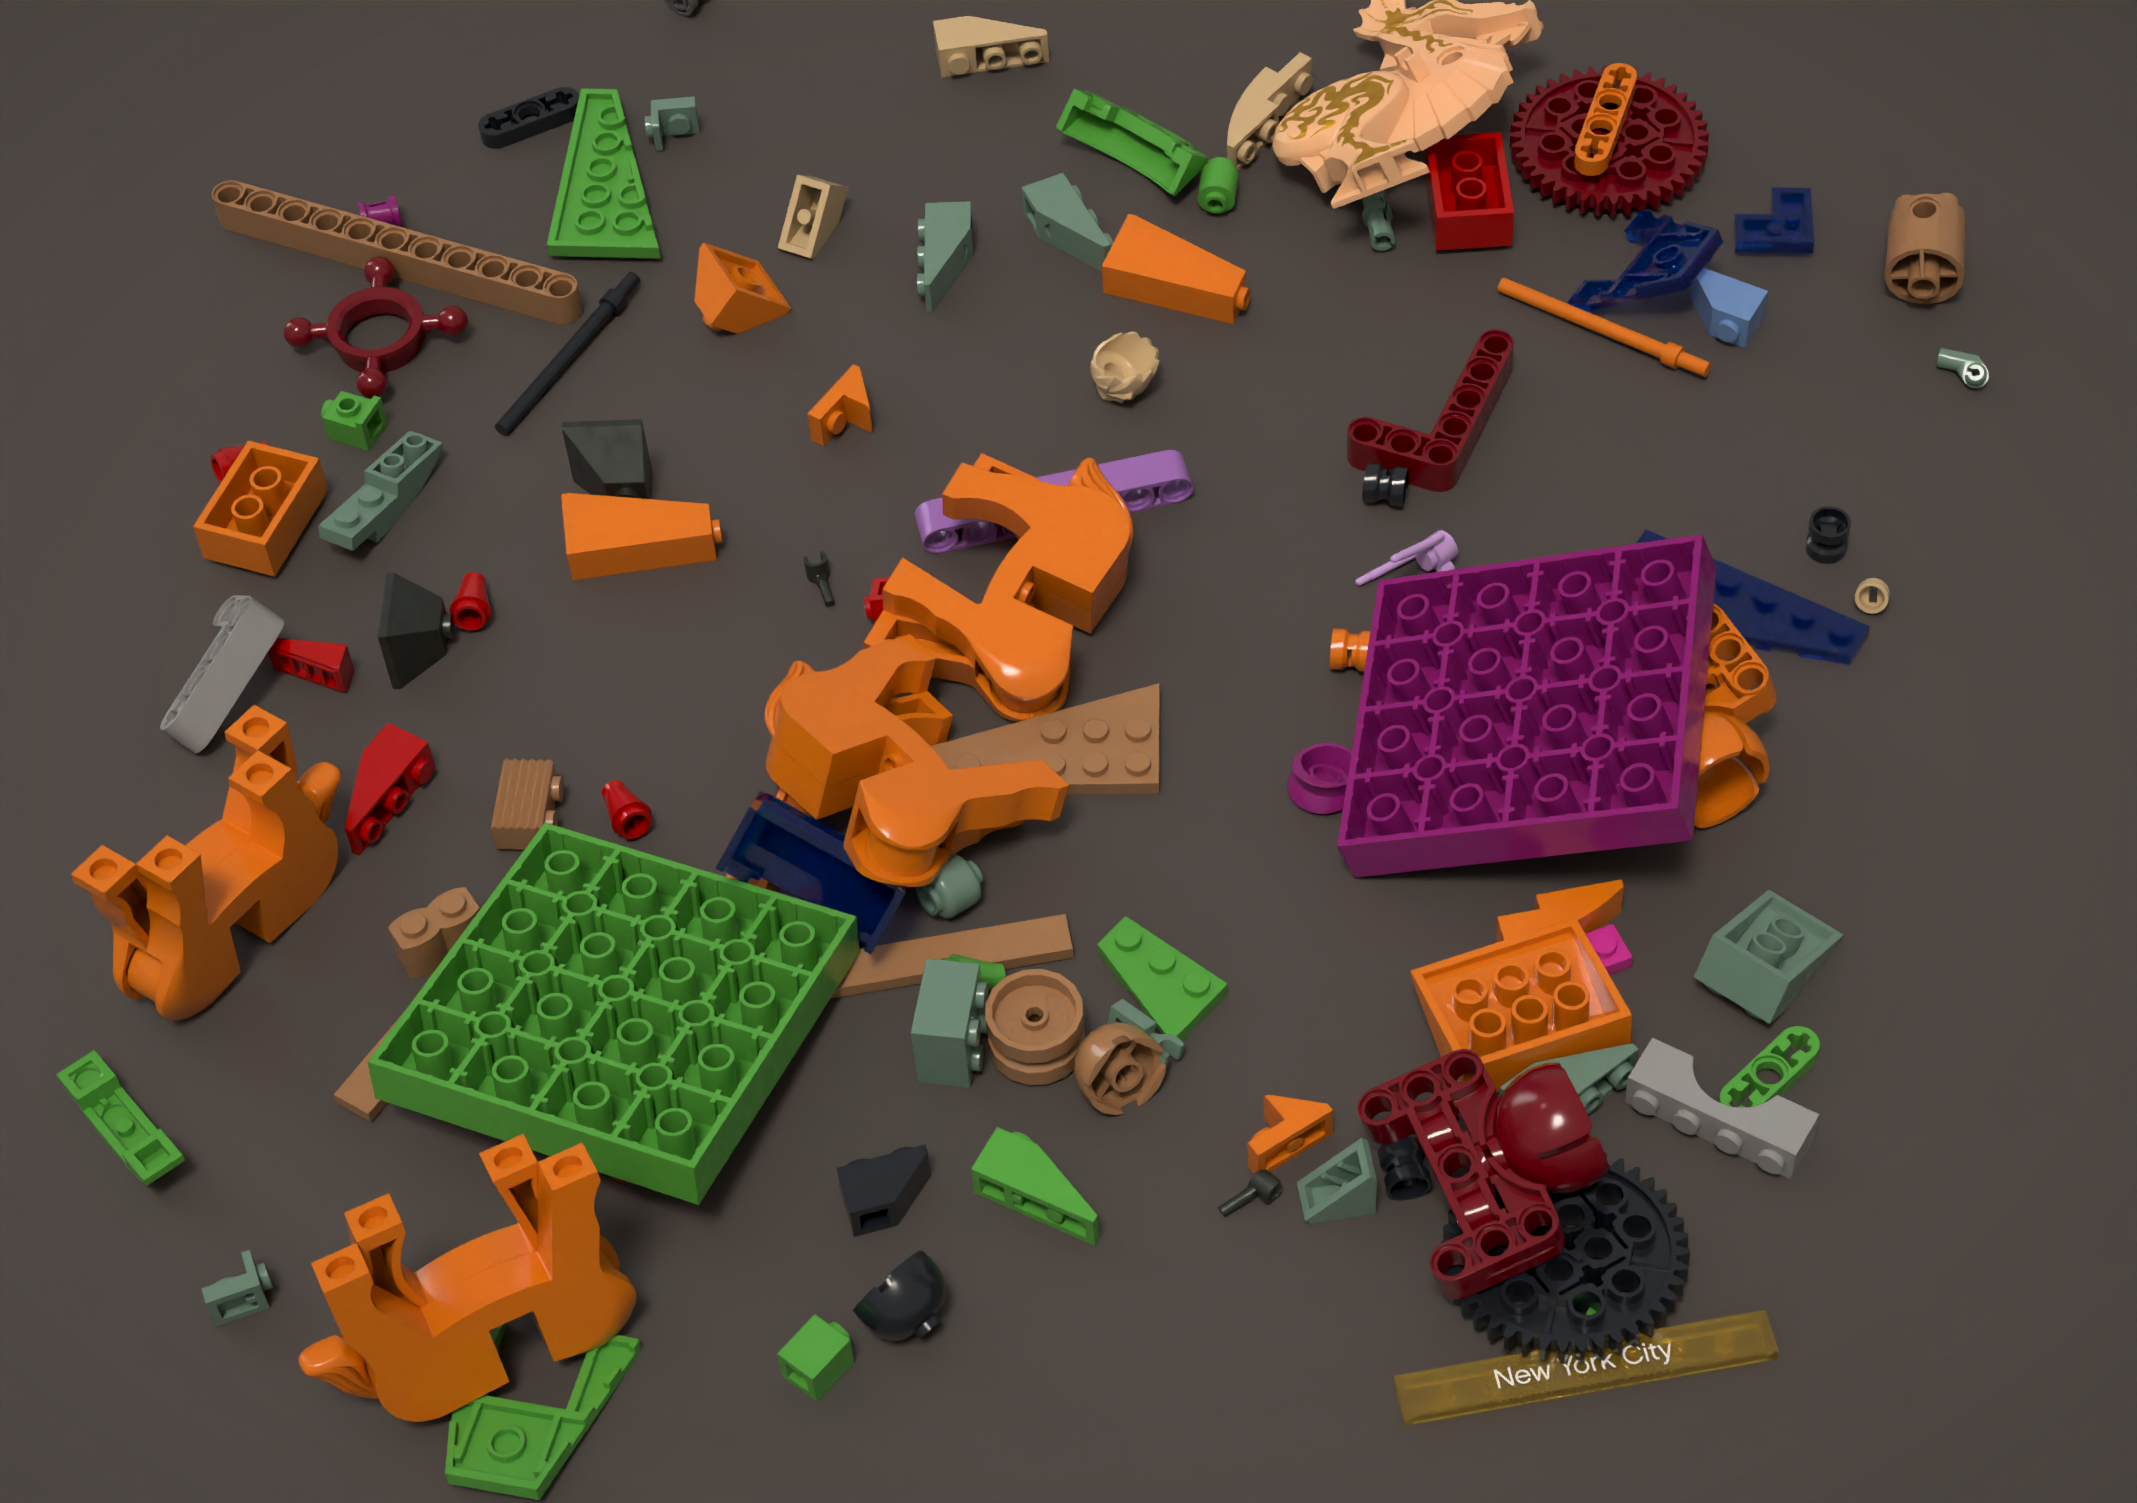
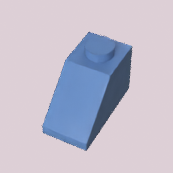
[1690,265,1768,349]

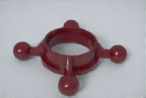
[283,257,468,399]

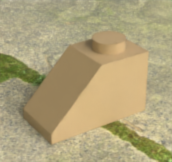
[778,175,848,259]

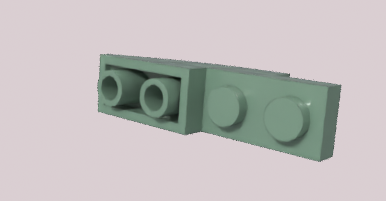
[318,431,443,551]

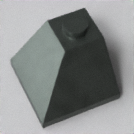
[561,419,653,499]
[378,573,455,689]

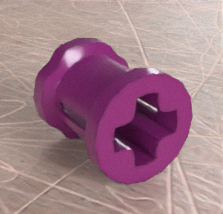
[358,194,403,227]

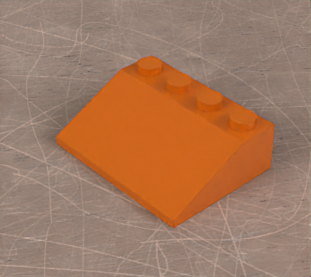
[1410,917,1632,1092]

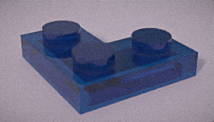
[1734,187,1814,253]

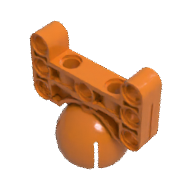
[1694,604,1777,828]

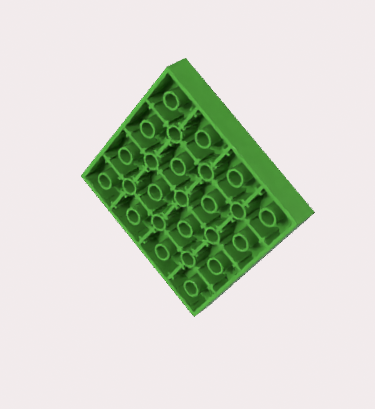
[367,823,860,1205]

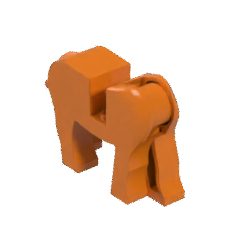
[863,453,1133,722]
[764,634,1069,887]
[71,705,341,1021]
[298,1134,637,1422]

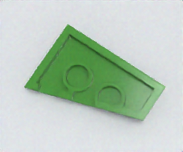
[1097,916,1228,1041]

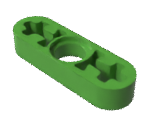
[1719,1026,1820,1108]

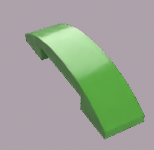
[56,1050,185,1186]

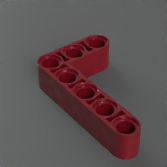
[1347,329,1514,492]

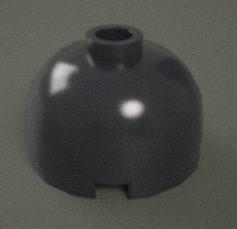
[853,1250,946,1341]

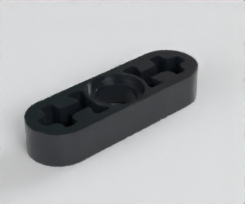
[478,87,579,149]

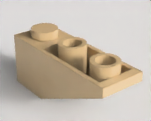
[933,16,1049,78]

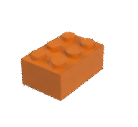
[193,440,329,577]

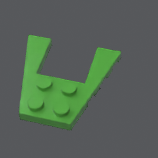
[445,1323,641,1500]

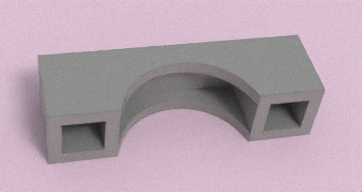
[1625,1038,1820,1179]

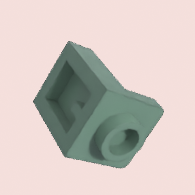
[645,96,700,151]
[201,1249,273,1327]

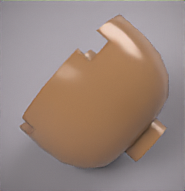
[1074,1022,1166,1115]

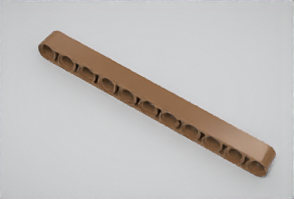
[212,180,583,325]

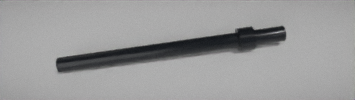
[495,272,641,436]

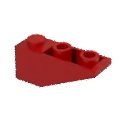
[344,723,436,856]

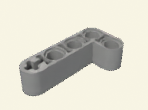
[160,595,284,753]

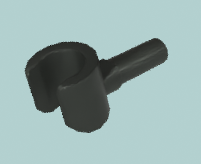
[803,551,835,607]
[1218,1170,1283,1217]

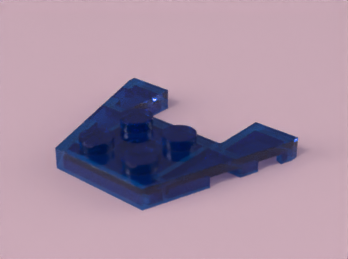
[1567,209,1723,312]

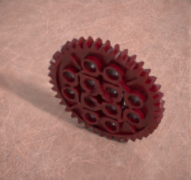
[1509,66,1709,217]

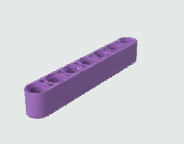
[914,450,1194,554]

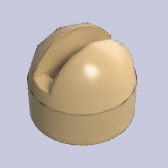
[1855,578,1890,614]

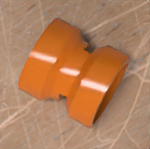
[1330,628,1370,672]

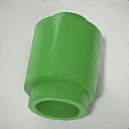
[1197,157,1239,214]

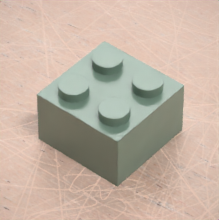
[911,958,989,1088]

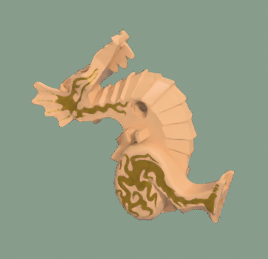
[1272,0,1544,209]

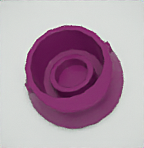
[1287,743,1352,814]

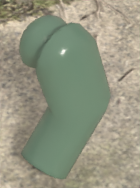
[1936,348,1989,388]

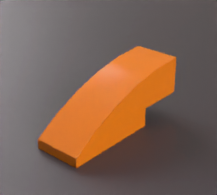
[1495,879,1624,943]

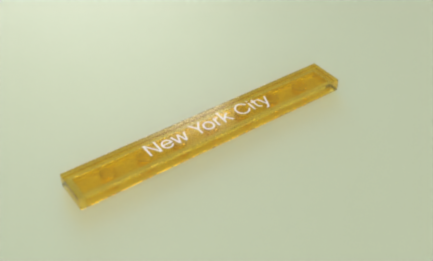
[1393,1310,1779,1426]

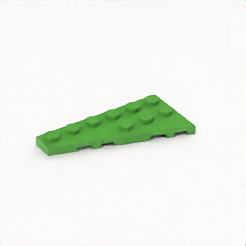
[547,88,661,259]

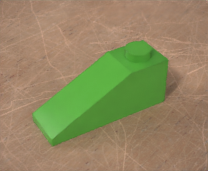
[971,1127,1099,1246]

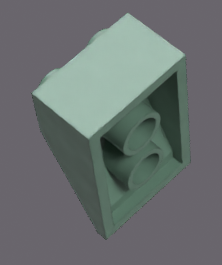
[1694,890,1844,1024]

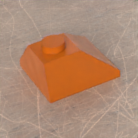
[694,243,791,334]

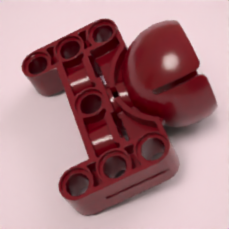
[1357,1049,1610,1300]

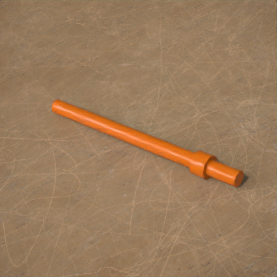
[1497,277,1712,377]

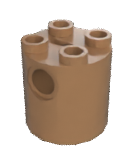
[1884,193,1967,304]

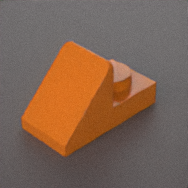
[807,364,873,446]
[1247,1095,1333,1174]

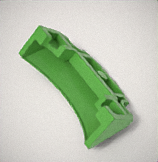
[1056,88,1209,196]

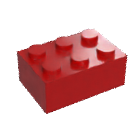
[1424,132,1514,251]

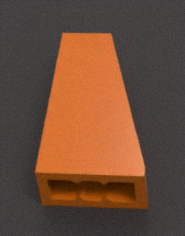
[1102,214,1251,324]
[561,493,723,581]

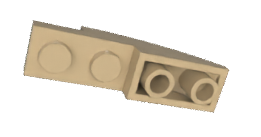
[1227,52,1313,171]

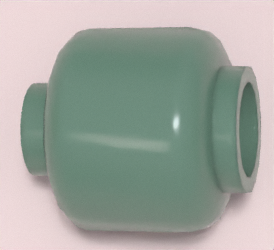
[916,854,983,919]

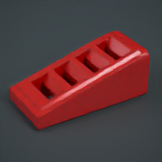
[268,638,355,693]

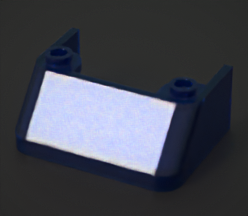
[716,791,908,954]

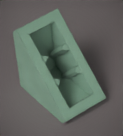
[1297,1138,1377,1224]

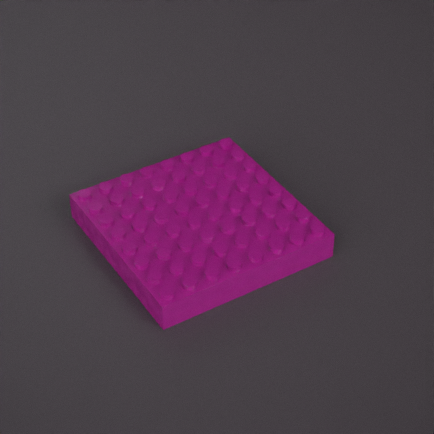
[1337,534,1716,878]

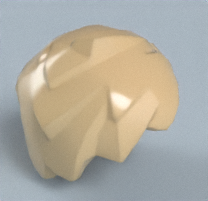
[1090,331,1160,403]

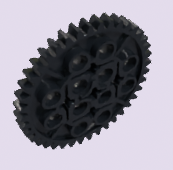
[1441,1152,1690,1364]

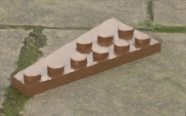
[931,683,1160,795]

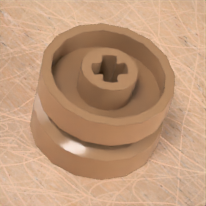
[985,969,1085,1085]

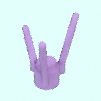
[1355,530,1458,586]

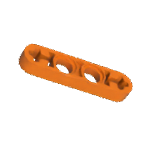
[1574,63,1637,176]

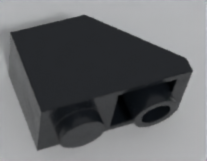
[836,1144,931,1237]

